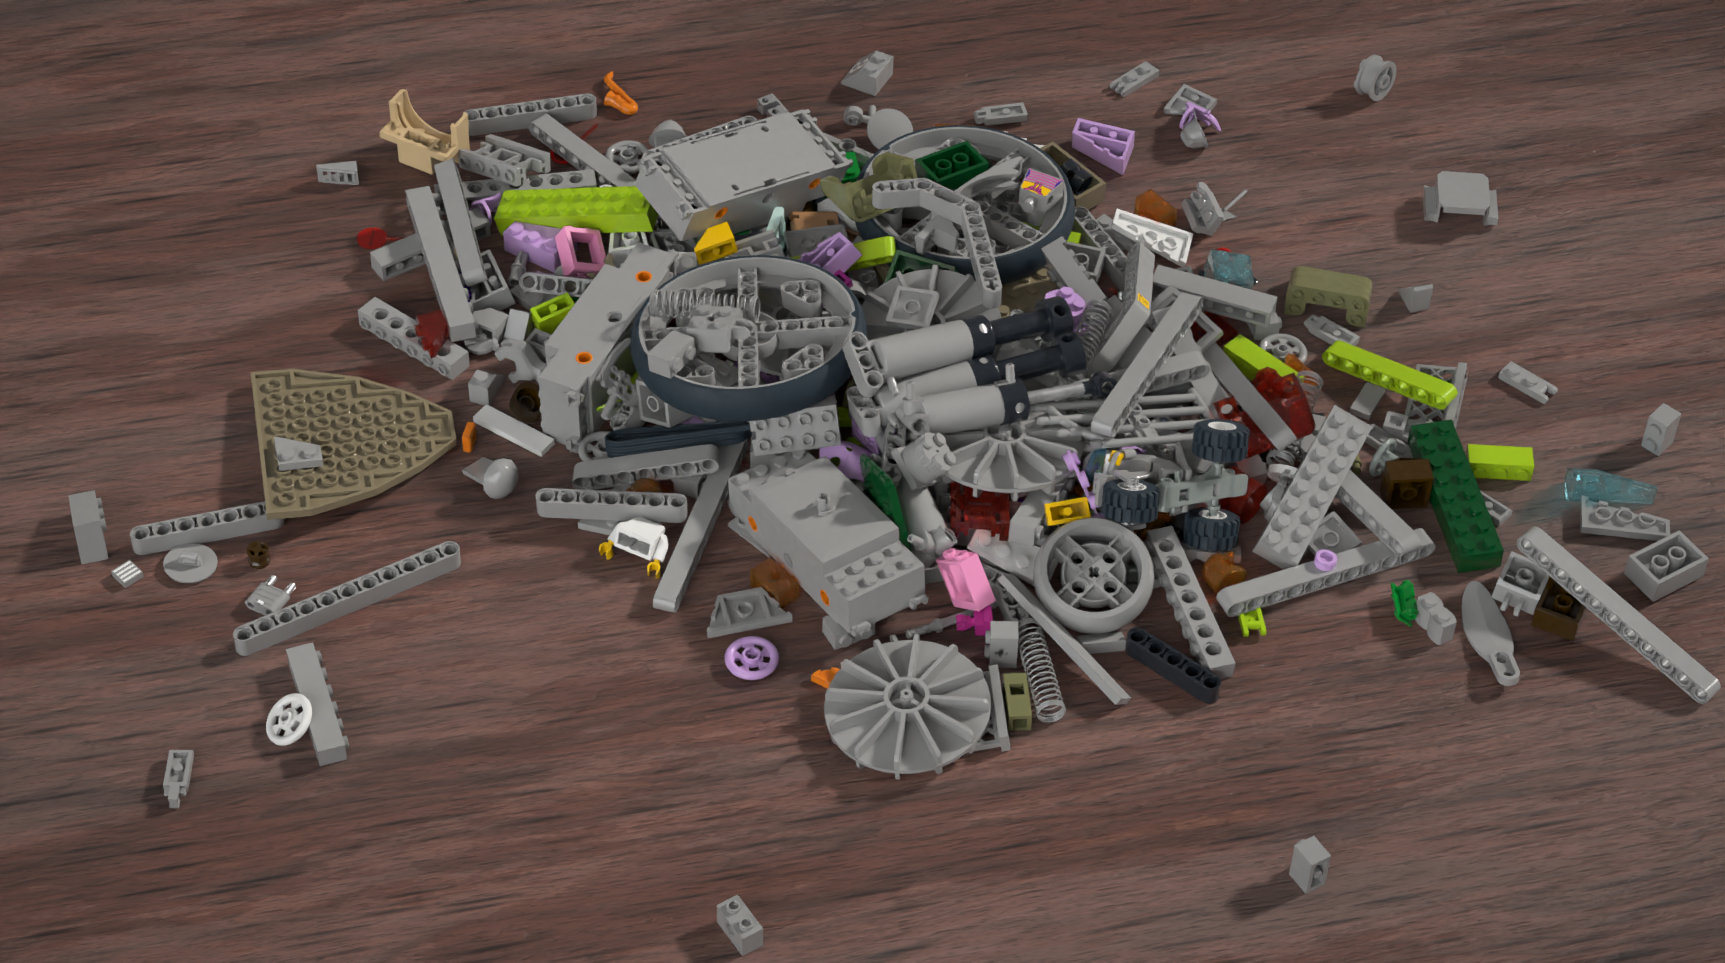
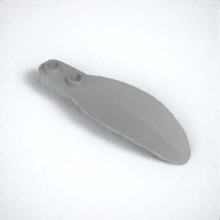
[1462,581,1520,686]

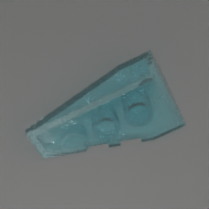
[1563,468,1657,504]

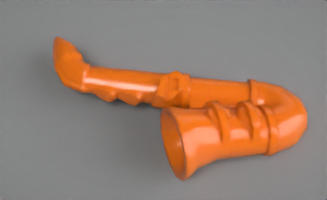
[603,71,638,115]

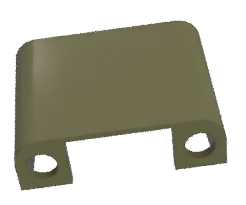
[1283,266,1373,328]

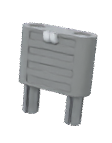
[245,575,296,616]

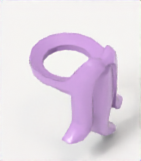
[1179,101,1221,132]
[470,193,501,226]

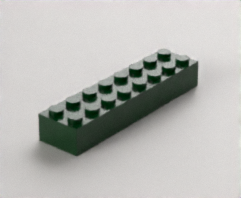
[1407,419,1504,573]

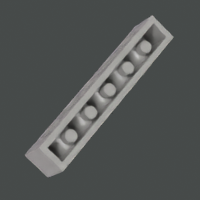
[358,297,470,380]

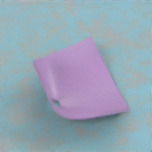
[820,440,871,482]

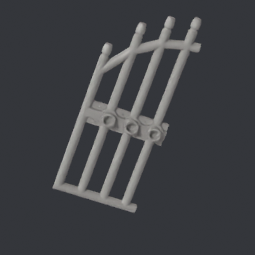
[1029,388,1215,449]

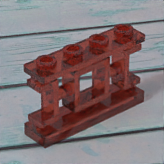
[950,481,1010,541]

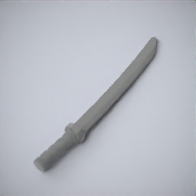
[905,598,999,639]

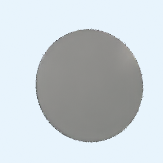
[867,109,913,149]
[163,543,218,583]

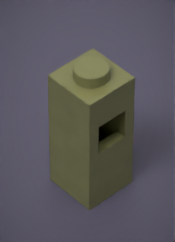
[1002,673,1032,731]

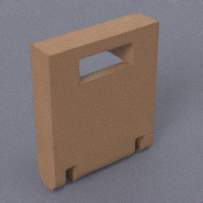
[789,212,839,231]

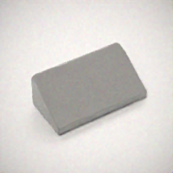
[1077,631,1126,654]

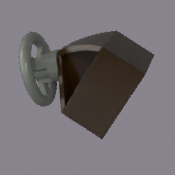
[1369,438,1434,509]

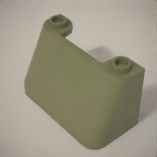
[819,152,917,222]

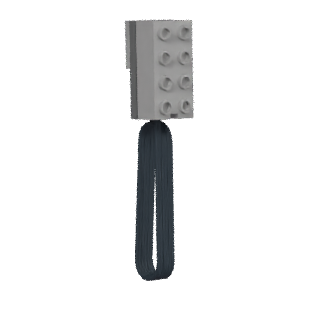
[604,392,841,458]

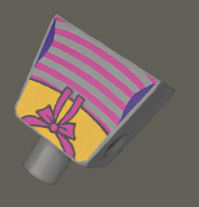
[1019,168,1064,212]

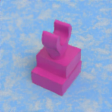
[956,605,993,636]

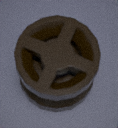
[246,541,271,569]

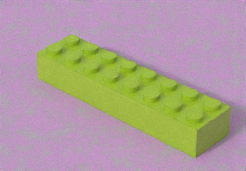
[494,186,659,236]

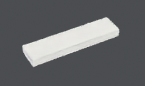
[473,404,555,457]

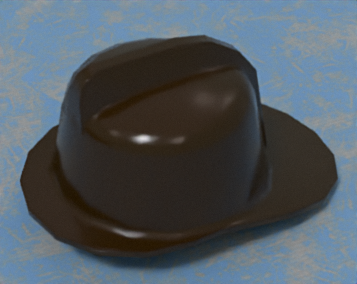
[509,382,541,424]

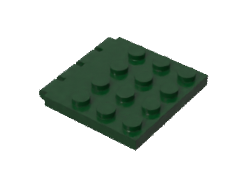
[859,454,912,552]

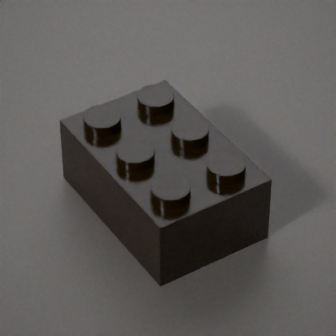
[1531,577,1588,641]

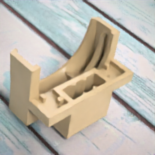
[380,89,470,175]

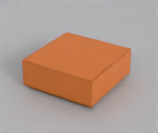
[462,422,477,453]

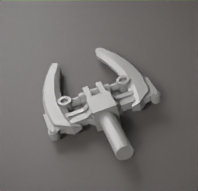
[595,338,641,420]

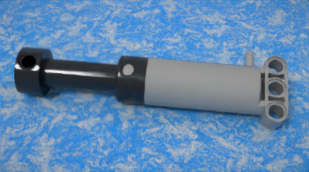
[842,296,1073,397]
[846,332,1087,437]

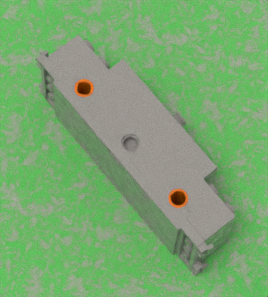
[635,109,853,242]
[537,242,679,454]
[727,450,929,638]

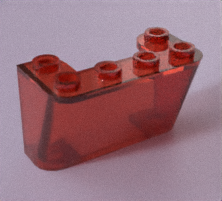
[1213,372,1316,459]

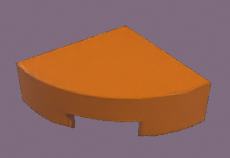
[811,668,840,689]

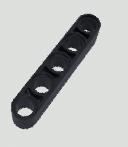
[1125,628,1221,704]

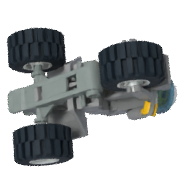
[1082,419,1250,551]

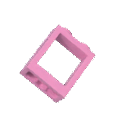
[555,226,606,278]
[935,548,996,611]

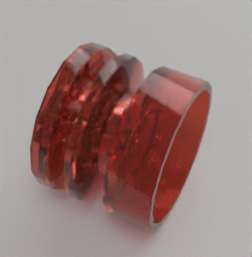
[1219,466,1267,524]

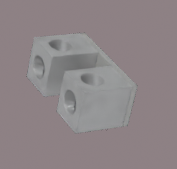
[757,93,788,118]

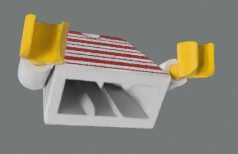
[599,517,668,579]

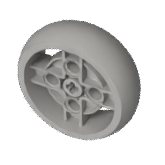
[1033,517,1154,634]

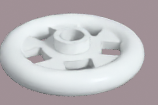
[266,693,312,746]

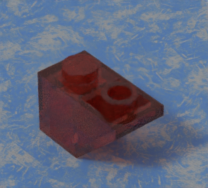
[414,310,448,358]

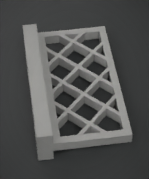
[1405,362,1467,429]
[974,664,1011,752]

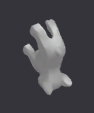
[495,339,546,385]

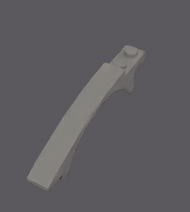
[915,156,1023,255]

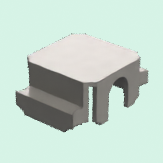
[1423,171,1498,226]

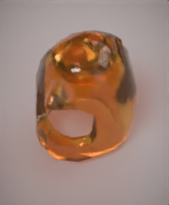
[1201,552,1248,595]

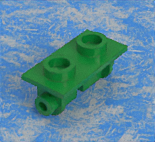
[1390,580,1418,627]

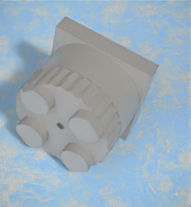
[891,432,956,490]

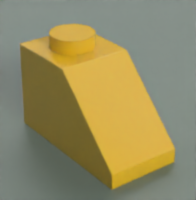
[694,222,738,265]
[1044,497,1091,526]

